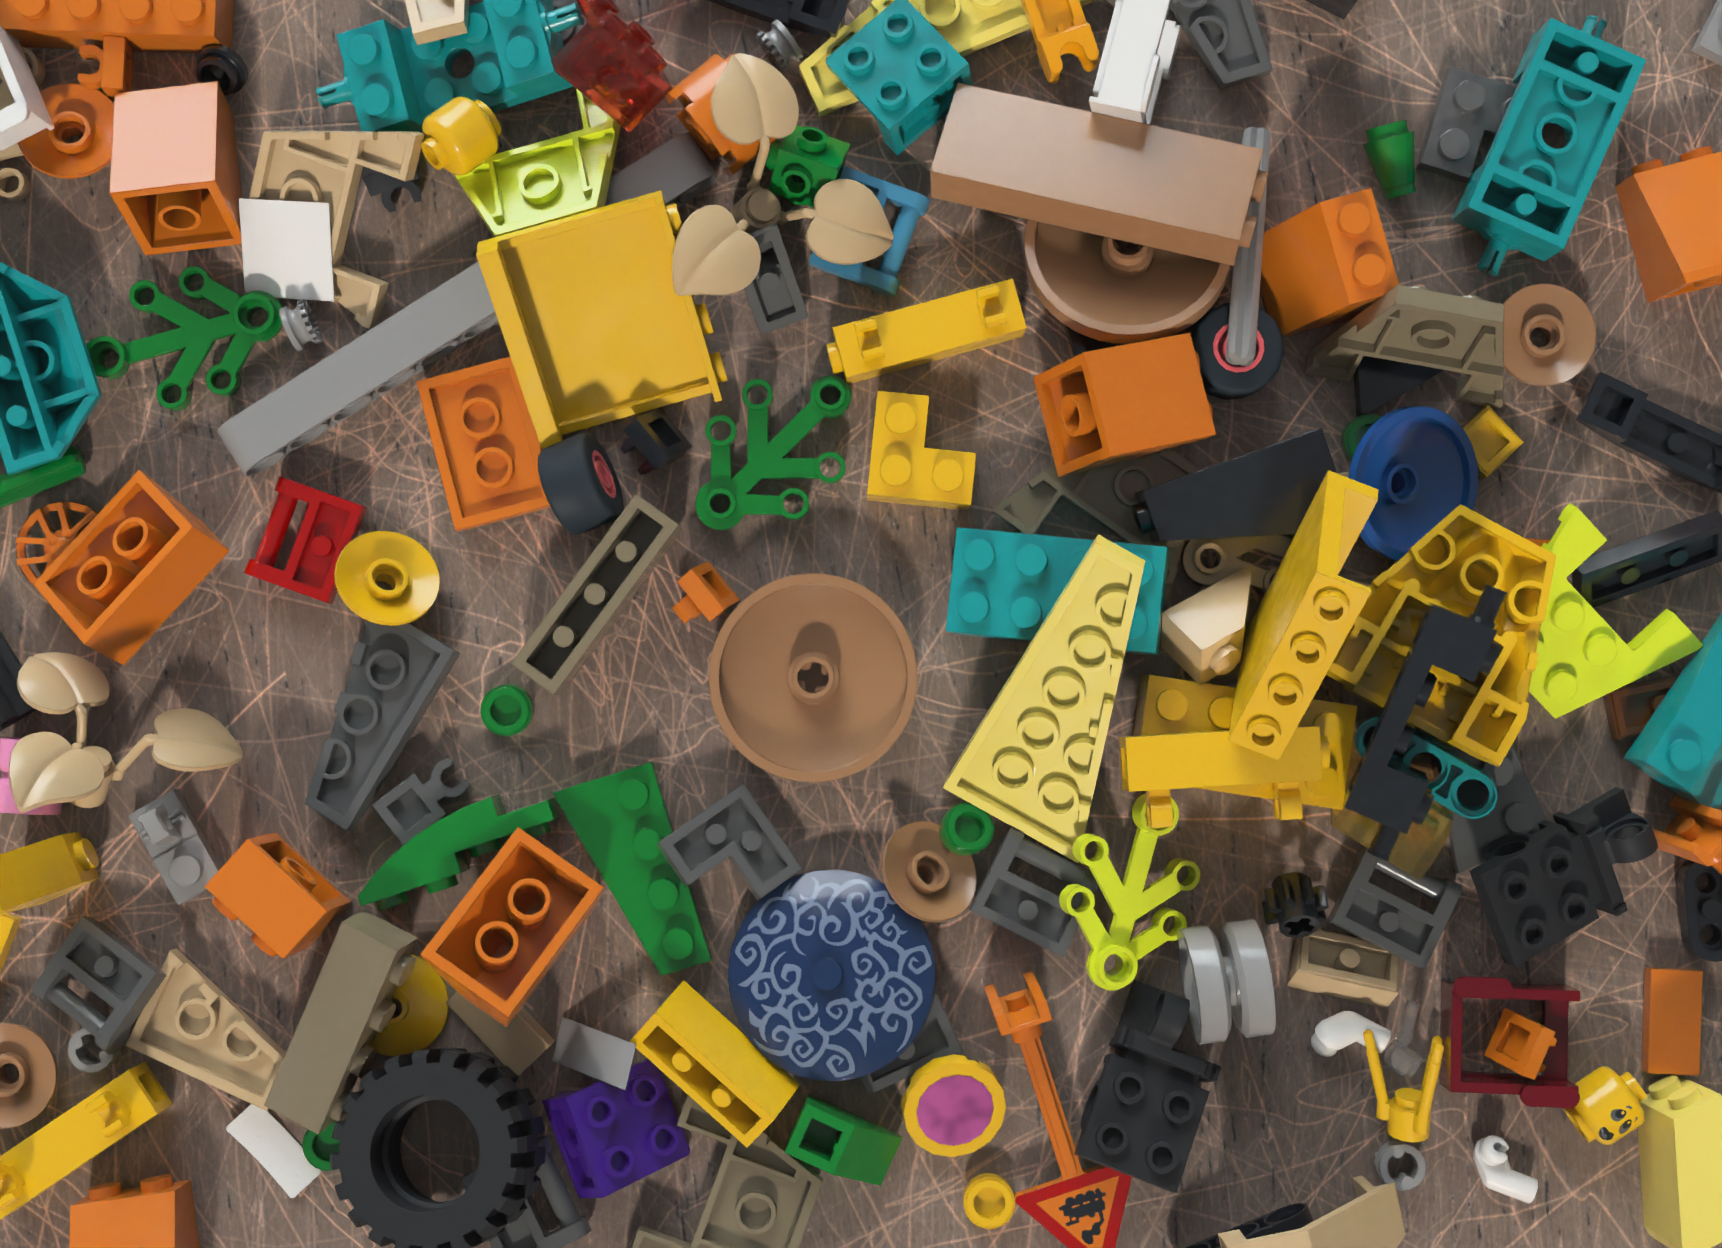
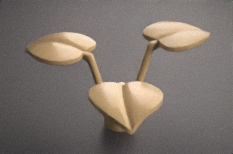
[672,53,894,296]
[8,652,244,813]

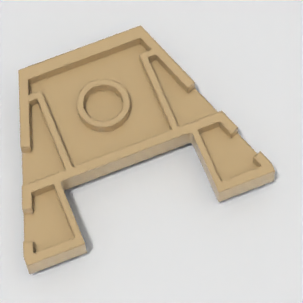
[249,130,425,329]

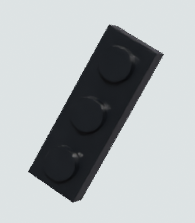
[1572,510,1722,608]

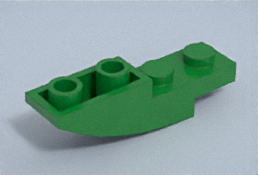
[358,795,561,911]

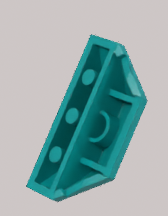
[0,262,102,475]

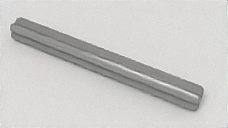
[1226,127,1271,366]

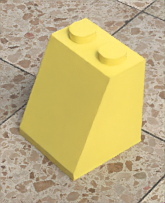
[1638,1076,1722,1248]

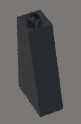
[1132,428,1337,542]

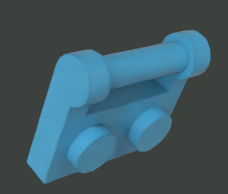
[809,166,930,297]

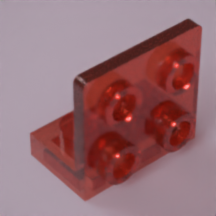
[551,0,673,133]

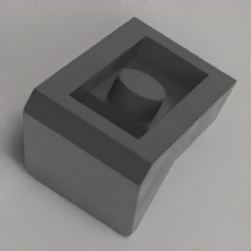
[744,224,809,335]

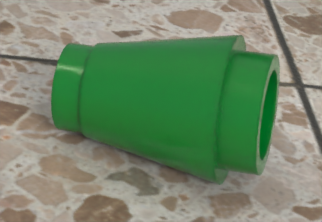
[1363,120,1416,200]

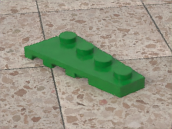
[552,762,712,976]

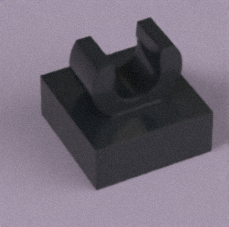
[362,164,421,213]
[621,407,693,475]

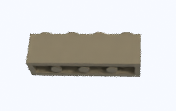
[511,494,683,695]
[264,910,418,1134]

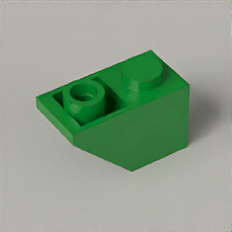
[784,1093,902,1186]

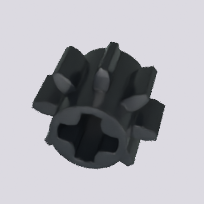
[1262,872,1329,938]

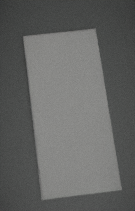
[552,1017,636,1090]

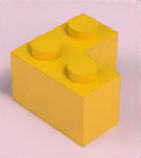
[867,391,976,510]

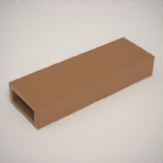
[930,83,1269,266]

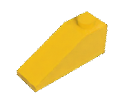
[0,831,100,914]

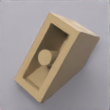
[1161,567,1252,685]

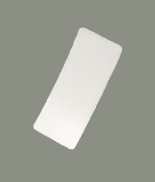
[226,1104,321,1198]

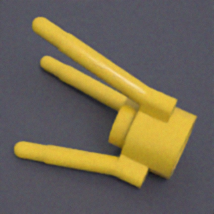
[1363,1029,1444,1142]

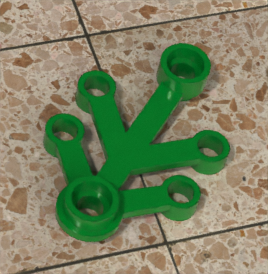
[87,266,283,411]
[695,375,851,530]

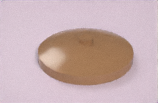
[1024,219,1230,344]
[708,573,918,783]

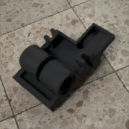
[1469,787,1658,967]
[1074,980,1221,1193]

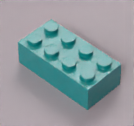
[945,527,1170,656]

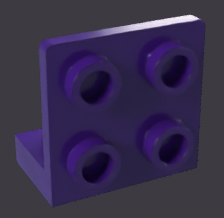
[542,1059,690,1198]

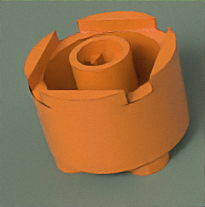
[665,54,778,177]

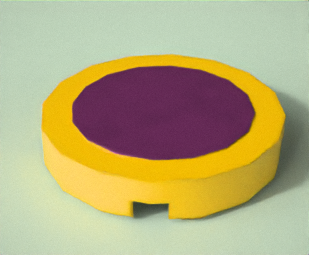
[901,1054,1006,1157]

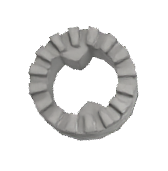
[756,20,803,73]
[279,299,323,352]
[68,1028,122,1073]
[1373,1139,1426,1191]

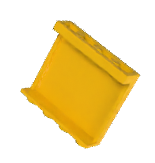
[476,190,728,449]
[1228,470,1379,760]

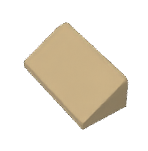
[1288,929,1400,1007]
[446,992,555,1076]

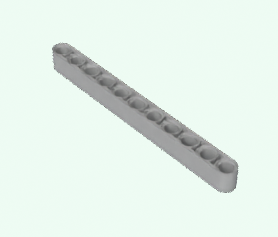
[217,132,719,477]

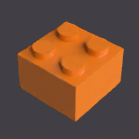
[204,833,351,959]

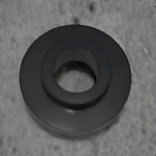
[196,44,248,96]

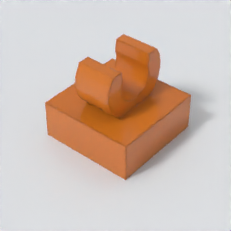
[78,35,134,101]
[672,561,740,624]
[1484,1008,1557,1080]

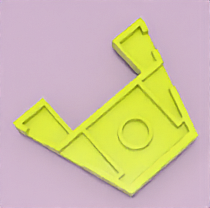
[453,76,627,237]
[1529,503,1703,719]

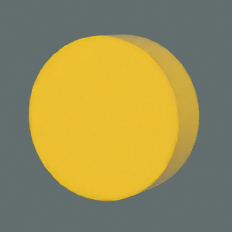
[963,1173,1015,1229]

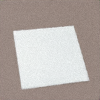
[238,198,334,301]

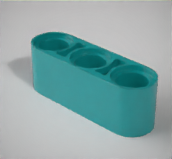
[1355,715,1497,819]

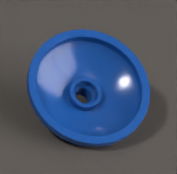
[1348,406,1478,561]

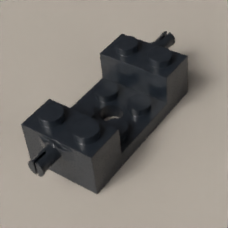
[1344,584,1507,861]

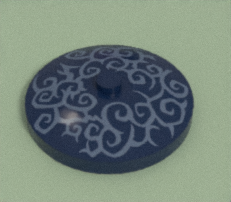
[728,869,937,1081]

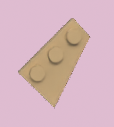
[125,948,286,1111]

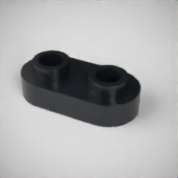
[1677,860,1722,962]

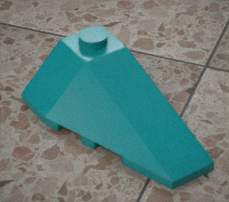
[1624,613,1722,809]

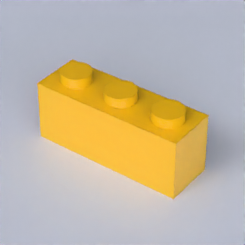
[629,980,800,1148]

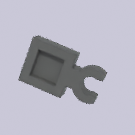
[372,758,469,846]

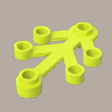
[1059,793,1201,991]

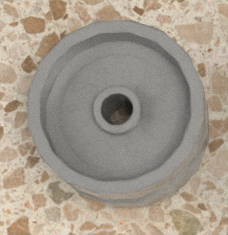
[1177,918,1276,1045]

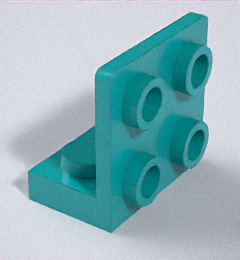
[826,0,973,156]

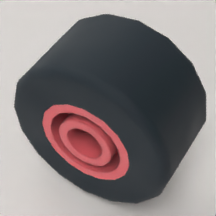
[1190,303,1284,400]
[538,433,624,534]

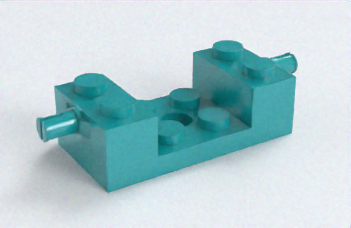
[316,0,584,133]
[1451,15,1646,276]

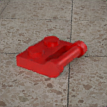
[244,476,367,604]

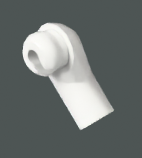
[1311,1011,1391,1057]
[1473,1135,1538,1204]

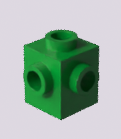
[765,125,851,208]

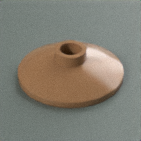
[1503,283,1596,387]
[881,821,977,922]
[0,1023,58,1129]

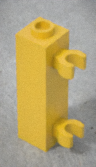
[826,278,1027,384]
[1119,725,1330,828]
[0,1062,173,1220]

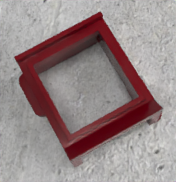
[1439,976,1580,1108]

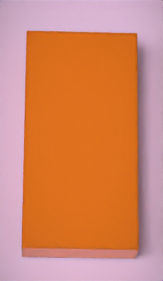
[1642,967,1703,1076]

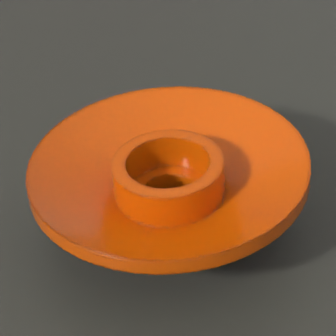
[18,83,114,179]

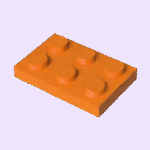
[416,357,551,532]

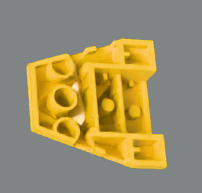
[1326,504,1556,767]

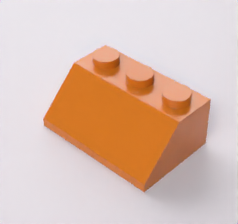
[33,469,230,665]
[420,827,604,1028]

